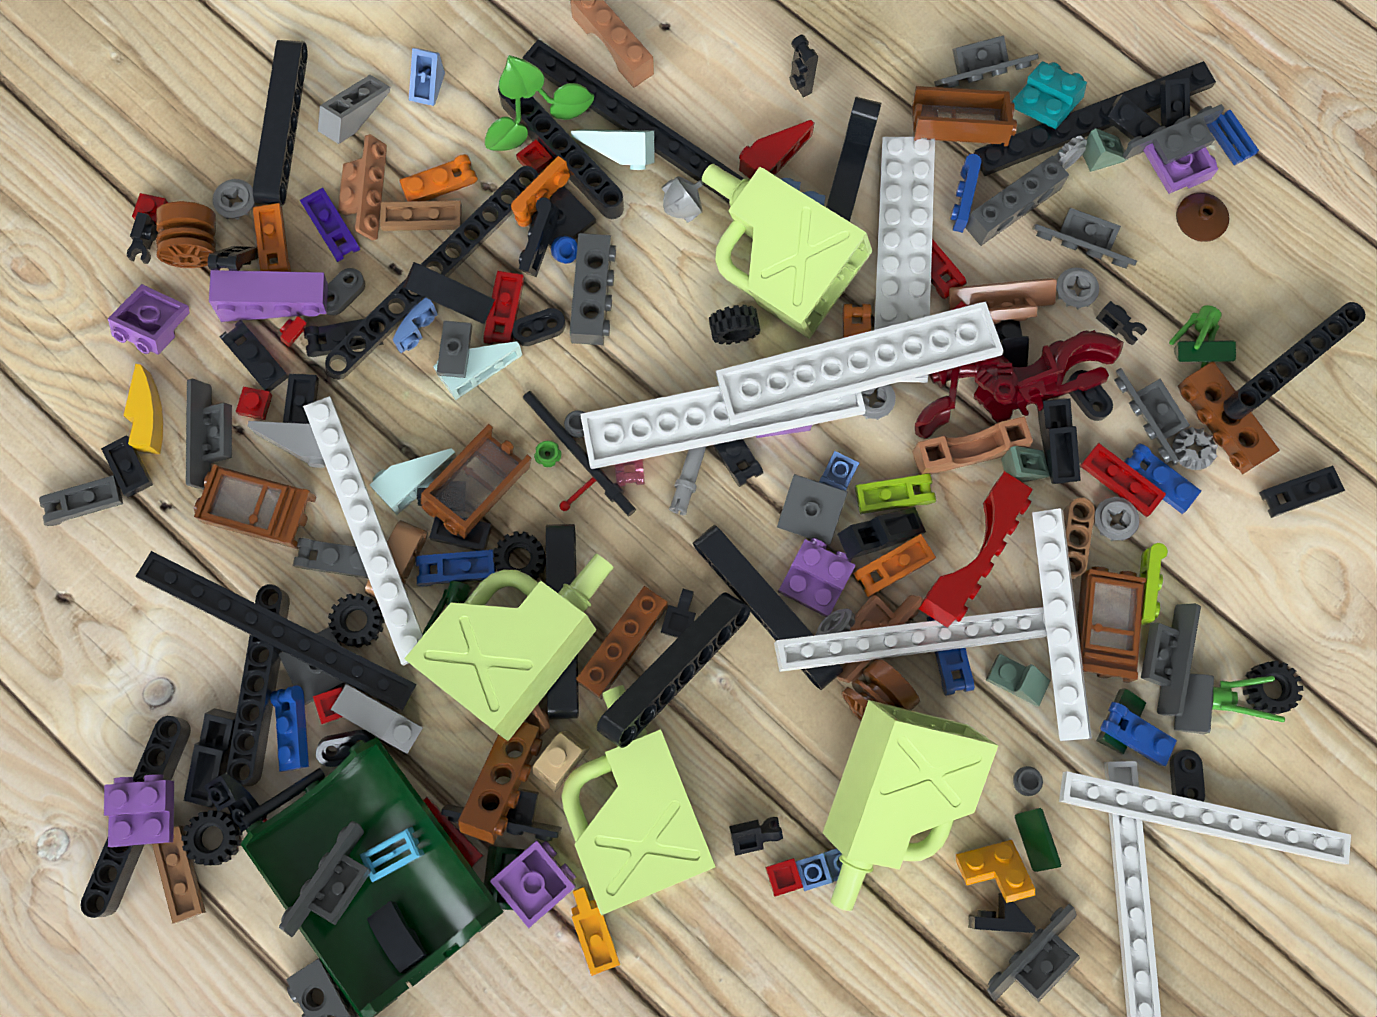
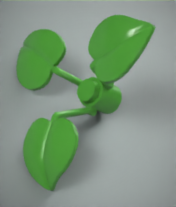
[484,55,594,151]

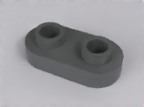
[327,268,365,316]

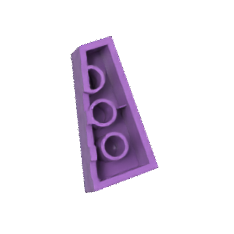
[209,270,328,322]

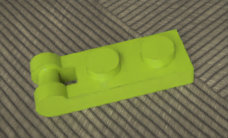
[855,474,936,514]
[1139,543,1168,625]

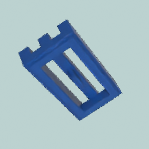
[1207,109,1259,166]

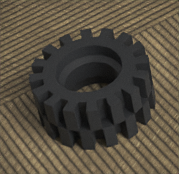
[709,305,760,345]
[493,531,546,580]
[328,593,385,648]
[1243,661,1304,715]
[181,810,243,866]

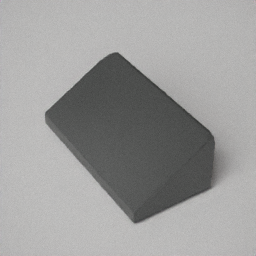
[1174,674,1214,735]

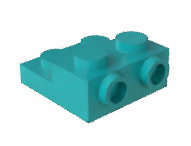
[1012,61,1087,129]

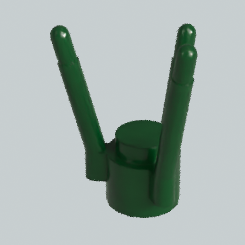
[423,581,472,635]

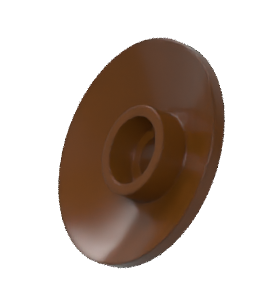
[1176,193,1229,242]

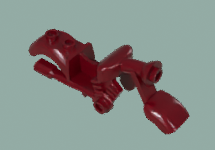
[915,330,1124,439]

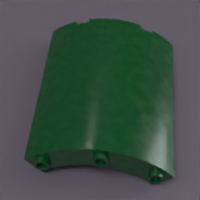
[240,737,504,1017]

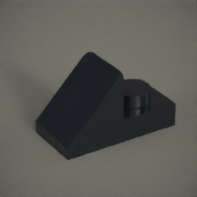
[994,319,1029,367]
[968,893,1035,933]

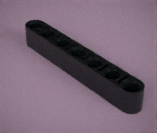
[253,40,308,205]
[498,86,624,219]
[1223,302,1366,420]
[546,524,579,719]
[692,525,843,690]
[227,584,290,786]
[597,592,751,748]
[80,715,191,918]

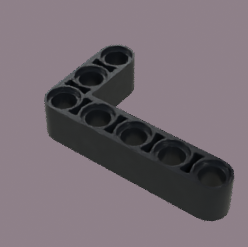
[826,96,882,222]

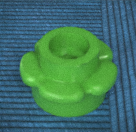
[534,441,562,467]

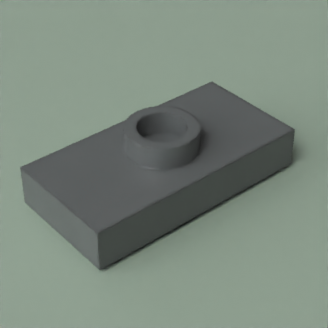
[437,321,472,378]

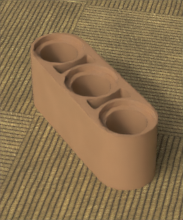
[1063,498,1095,580]
[365,520,428,598]

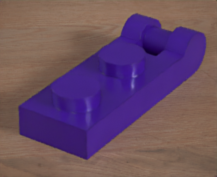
[300,188,361,262]

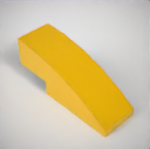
[123,364,163,454]

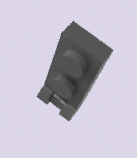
[39,475,123,526]
[293,538,369,579]

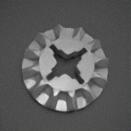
[1054,136,1087,170]
[213,179,255,220]
[1056,268,1099,310]
[861,384,895,420]
[1172,426,1218,470]
[1094,497,1139,541]
[816,608,856,635]

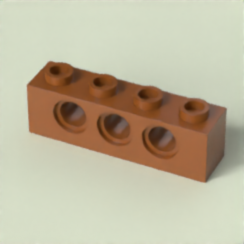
[1178,362,1280,475]
[576,586,668,700]
[458,722,543,844]

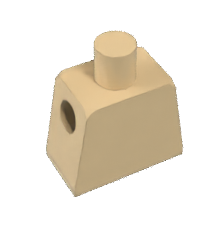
[533,730,590,792]

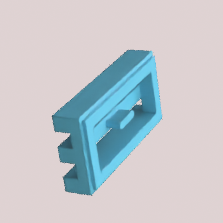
[360,827,425,882]

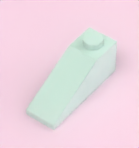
[571,129,654,170]
[433,341,523,400]
[369,448,457,515]

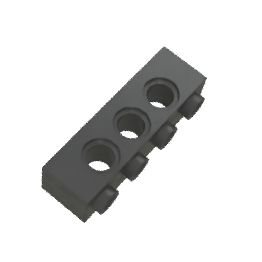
[965,155,1069,246]
[570,233,616,345]
[286,958,359,1017]

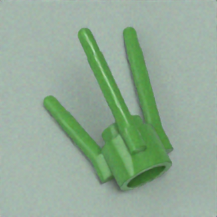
[1169,305,1222,368]
[1212,676,1285,722]

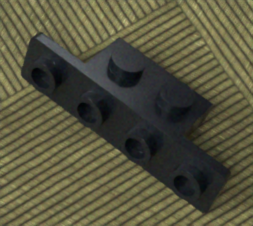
[441,788,562,841]

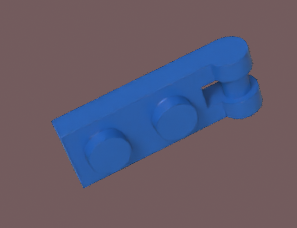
[950,154,981,233]
[1124,444,1201,514]
[416,549,496,586]
[926,616,975,696]
[270,685,309,772]
[1100,702,1177,766]

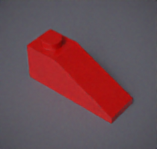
[739,120,815,179]

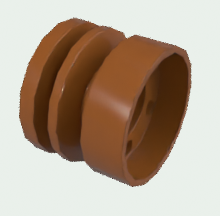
[156,201,216,268]
[841,659,920,721]

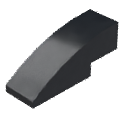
[403,262,495,324]
[1038,398,1081,484]
[837,507,926,559]
[183,708,236,808]

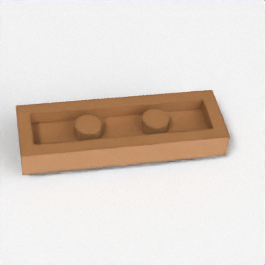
[380,201,462,231]
[152,826,206,924]

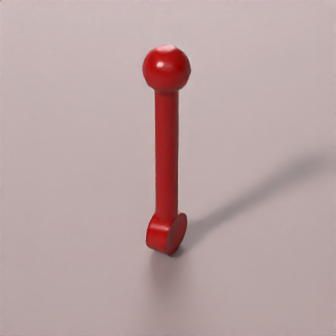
[559,469,604,511]

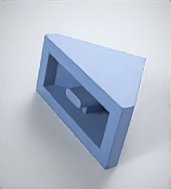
[409,47,445,106]

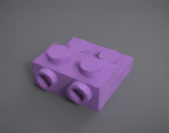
[1143,143,1218,194]
[108,284,190,355]
[778,538,855,617]
[104,775,174,847]
[490,839,576,928]

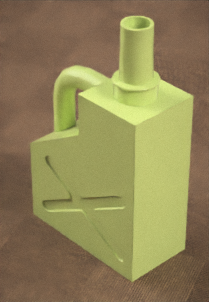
[702,164,872,339]
[404,554,614,741]
[561,685,716,915]
[823,700,998,911]

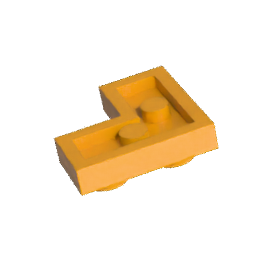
[956,840,1035,903]

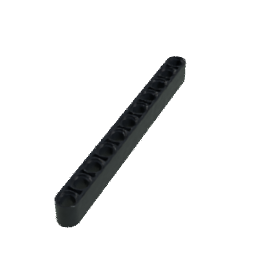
[325,166,539,380]

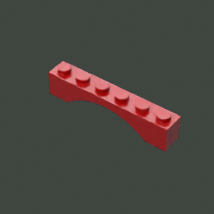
[918,471,1033,628]

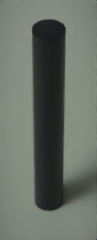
[241,768,325,828]

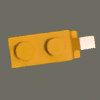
[571,886,620,976]

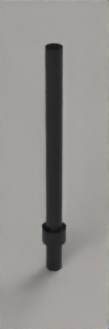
[523,391,636,517]

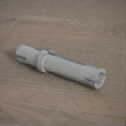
[669,446,707,515]

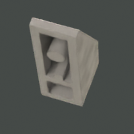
[318,75,391,144]
[248,421,325,468]
[331,684,423,754]

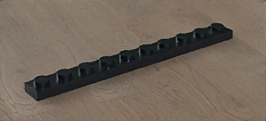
[522,39,744,203]
[974,61,1216,177]
[135,551,417,711]

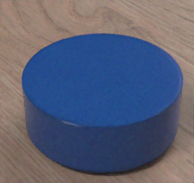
[551,236,578,264]

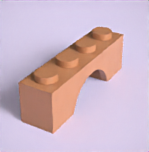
[570,0,654,88]
[912,416,1033,475]

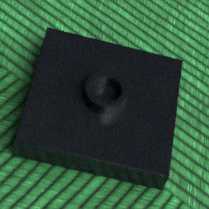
[528,186,596,249]

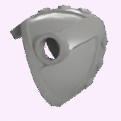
[662,176,703,223]

